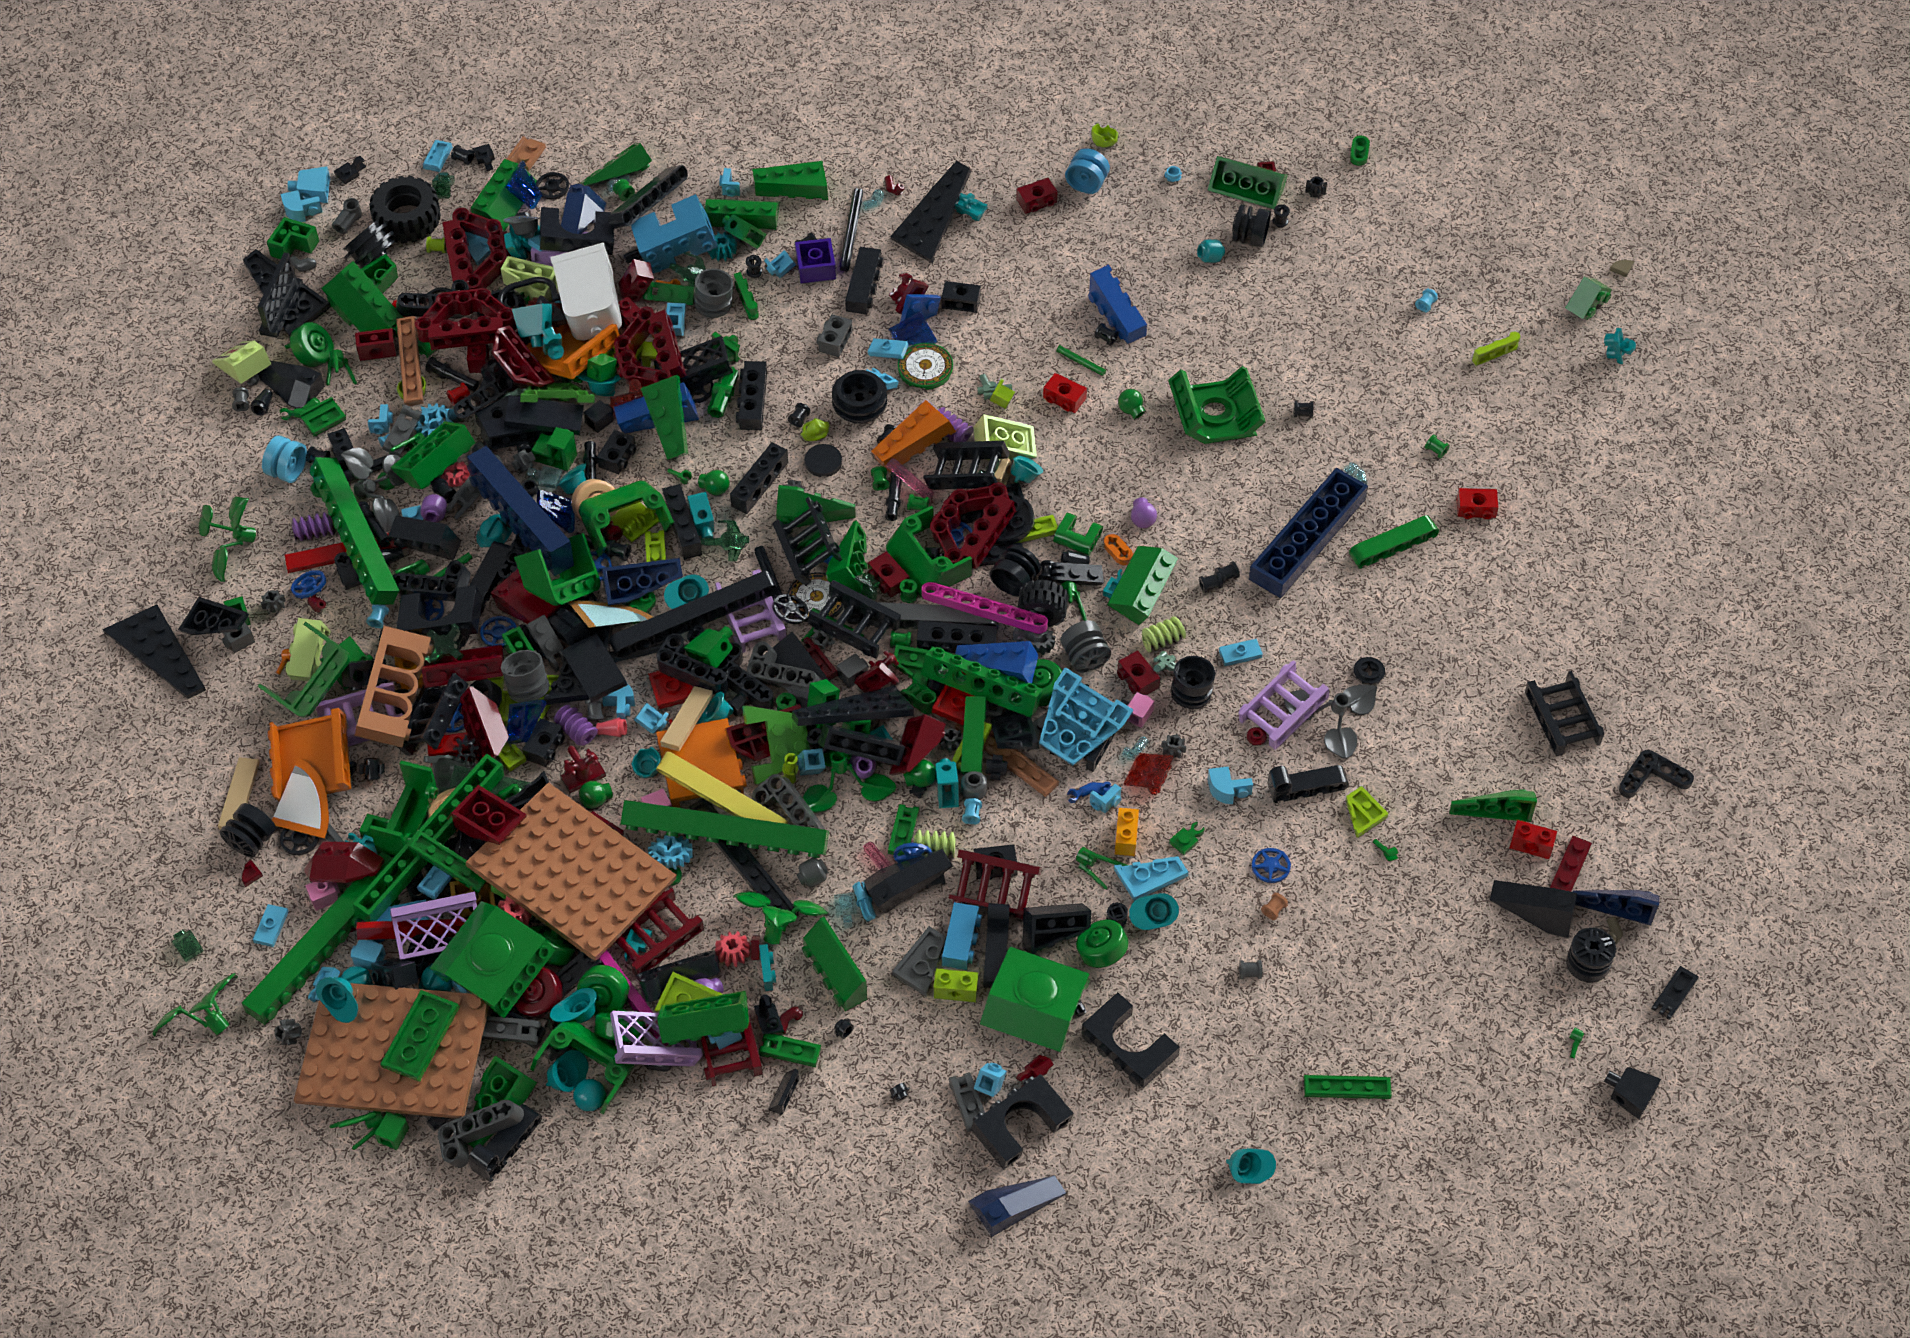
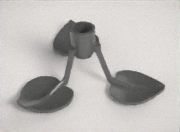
[341,448,405,532]
[1284,685,1377,759]

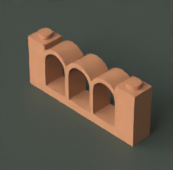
[354,626,433,747]

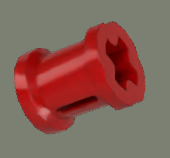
[446,383,470,405]

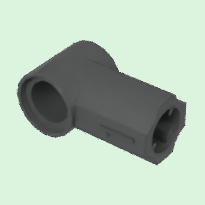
[332,198,362,234]

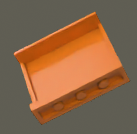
[527,324,620,379]
[268,708,351,802]
[656,718,747,808]

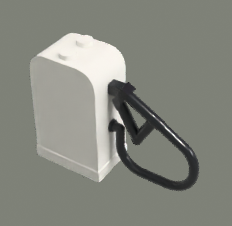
[497,243,622,341]

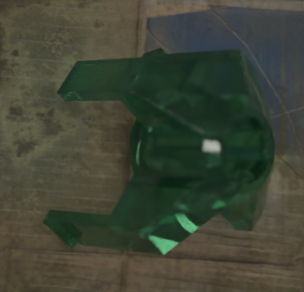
[669,251,706,287]
[701,520,749,561]
[425,624,464,664]

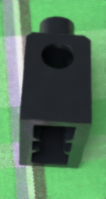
[1604,1067,1661,1119]

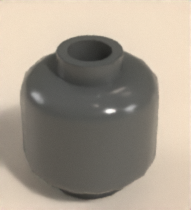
[961,771,987,800]
[796,857,829,888]

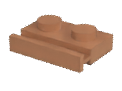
[506,136,546,171]

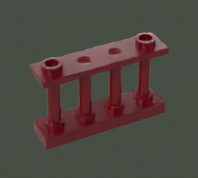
[421,644,504,688]
[948,849,1042,919]
[609,887,704,976]
[701,1014,763,1087]

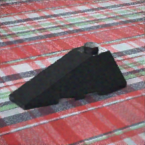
[258,360,325,409]
[178,597,249,635]
[864,849,953,913]
[1490,880,1577,938]

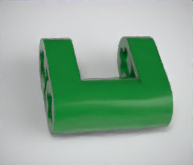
[1053,512,1103,556]

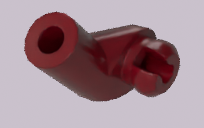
[884,175,905,196]
[307,594,326,613]
[779,1006,803,1034]

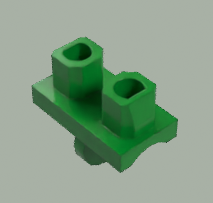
[710,332,740,362]

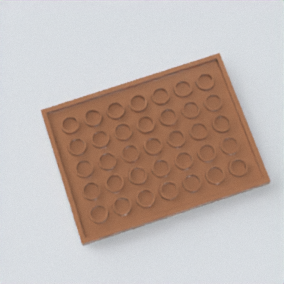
[466,783,676,961]
[294,983,489,1119]

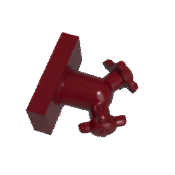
[888,273,929,314]
[854,651,900,693]
[560,745,606,793]

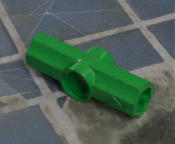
[707,366,739,418]

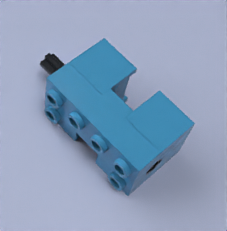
[624,194,718,273]

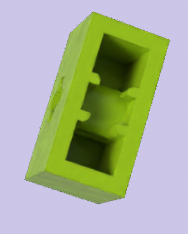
[934,968,978,1003]

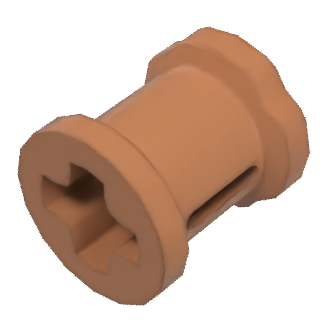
[1261,892,1288,920]

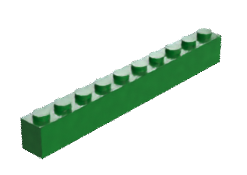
[310,457,399,605]
[353,753,504,922]
[620,800,829,858]
[242,852,393,1025]

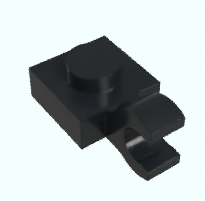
[472,144,495,171]
[334,156,366,184]

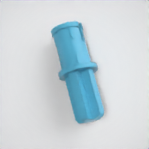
[852,882,876,922]

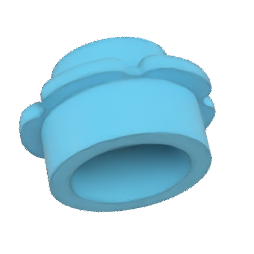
[1164,166,1182,182]

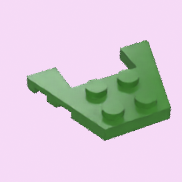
[520,383,595,403]
[742,706,810,784]

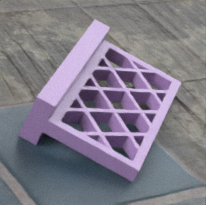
[390,892,477,960]
[610,1011,703,1066]

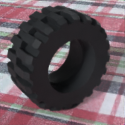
[369,176,441,243]

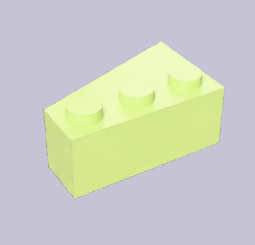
[501,256,558,302]
[286,618,331,681]

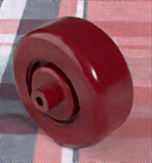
[514,967,563,1018]

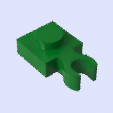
[1169,822,1205,855]

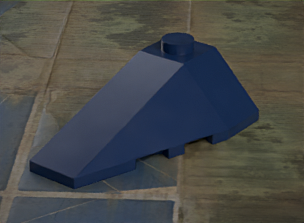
[561,184,607,234]
[602,558,683,606]
[1572,890,1659,926]
[968,1175,1067,1237]

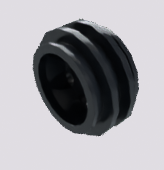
[343,221,395,269]
[832,370,887,424]

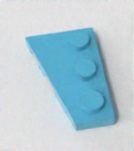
[1114,856,1189,901]

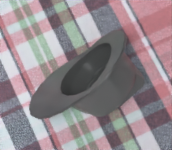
[504,216,540,239]

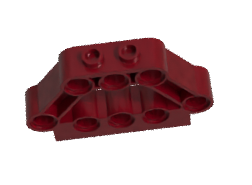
[442,208,511,291]
[415,288,517,350]
[613,306,686,388]
[930,482,1016,570]

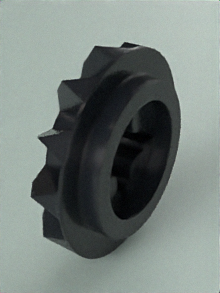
[1353,657,1385,685]

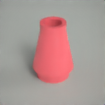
[596,717,627,737]

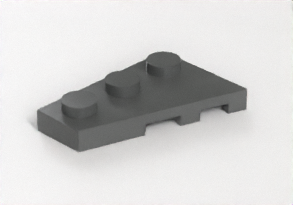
[892,926,946,997]

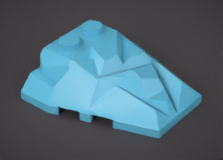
[1039,667,1133,765]

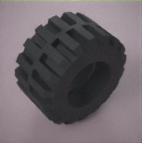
[1017,580,1068,627]

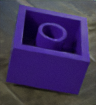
[795,238,836,284]

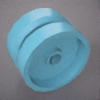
[262,435,307,483]

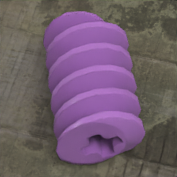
[938,407,974,442]
[292,512,334,541]
[554,705,598,746]

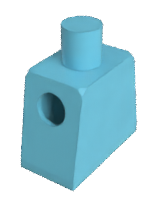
[287,167,330,203]

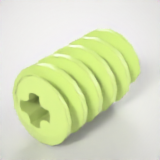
[1142,616,1186,653]
[914,829,956,858]

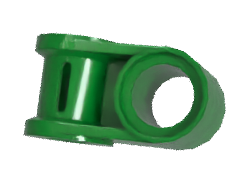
[900,678,937,715]

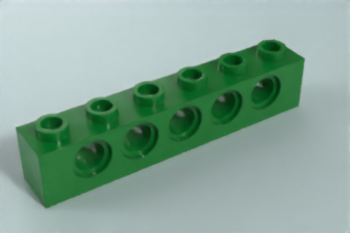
[920,647,1043,718]

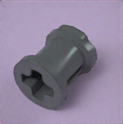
[232,387,249,412]
[585,699,604,721]
[1239,960,1263,979]

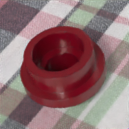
[1246,727,1267,746]

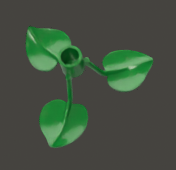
[199,496,256,582]
[803,750,897,813]
[733,892,828,944]
[153,973,238,1037]

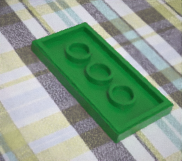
[380,990,460,1082]

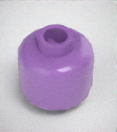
[420,494,447,522]

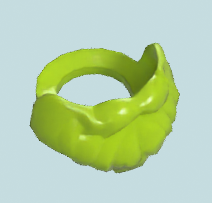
[801,418,830,441]

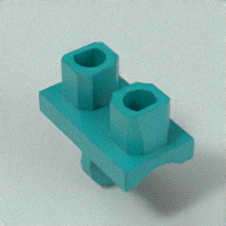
[954,193,988,221]
[542,327,564,360]
[1604,328,1636,364]

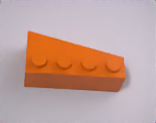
[871,400,956,472]

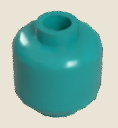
[1197,239,1225,263]

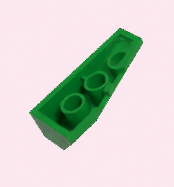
[580,143,652,186]
[776,485,856,527]
[826,520,868,596]
[1449,789,1537,822]
[468,1056,537,1148]

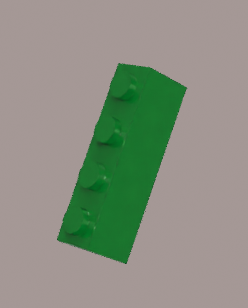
[1207,156,1288,209]
[471,159,537,231]
[705,198,780,230]
[321,261,403,332]
[391,421,476,489]
[1107,546,1178,625]
[802,916,867,1012]
[657,991,749,1045]

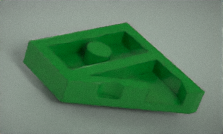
[892,645,930,687]

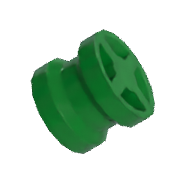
[613,179,635,202]
[776,693,796,711]

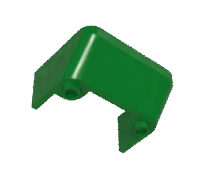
[579,481,674,557]
[886,505,972,597]
[514,533,601,606]
[257,621,350,718]
[369,760,438,857]
[530,1020,634,1115]

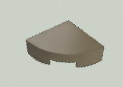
[1610,260,1634,277]

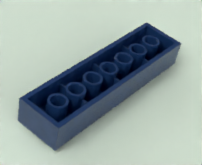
[467,446,574,577]
[1248,468,1368,599]

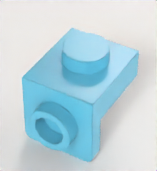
[719,168,740,197]
[764,250,796,278]
[368,404,393,434]
[634,703,669,734]
[1089,784,1122,813]

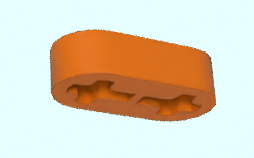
[1104,534,1133,565]

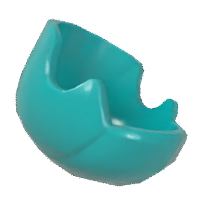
[631,747,662,778]
[573,1079,607,1112]

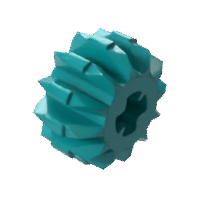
[707,232,737,262]

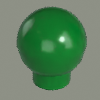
[1118,389,1146,420]
[698,470,730,496]
[903,759,936,787]
[578,781,613,809]

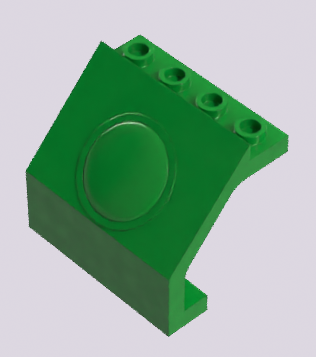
[1168,366,1266,444]
[429,901,555,1018]
[980,947,1090,1052]

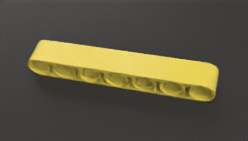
[656,751,788,824]

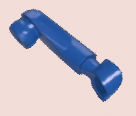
[1067,782,1112,803]

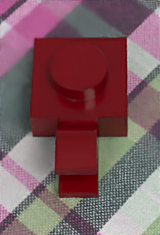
[1016,1055,1054,1087]

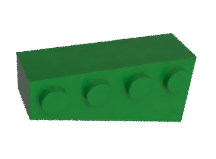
[752,161,828,200]
[327,254,398,326]
[641,375,688,460]

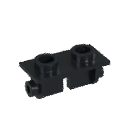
[754,994,784,1035]

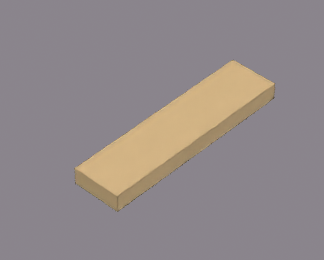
[660,686,713,751]
[218,757,260,830]

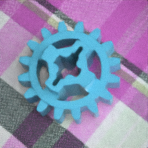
[414,403,454,437]
[648,835,693,870]

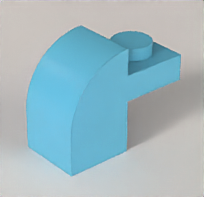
[281,190,322,222]
[666,303,686,336]
[602,684,635,720]
[1207,767,1253,804]

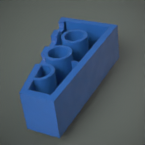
[1088,265,1147,344]
[614,382,699,433]
[955,641,1038,683]

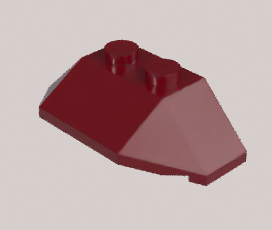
[491,325,555,387]
[460,687,509,761]
[725,704,801,762]
[304,841,385,883]

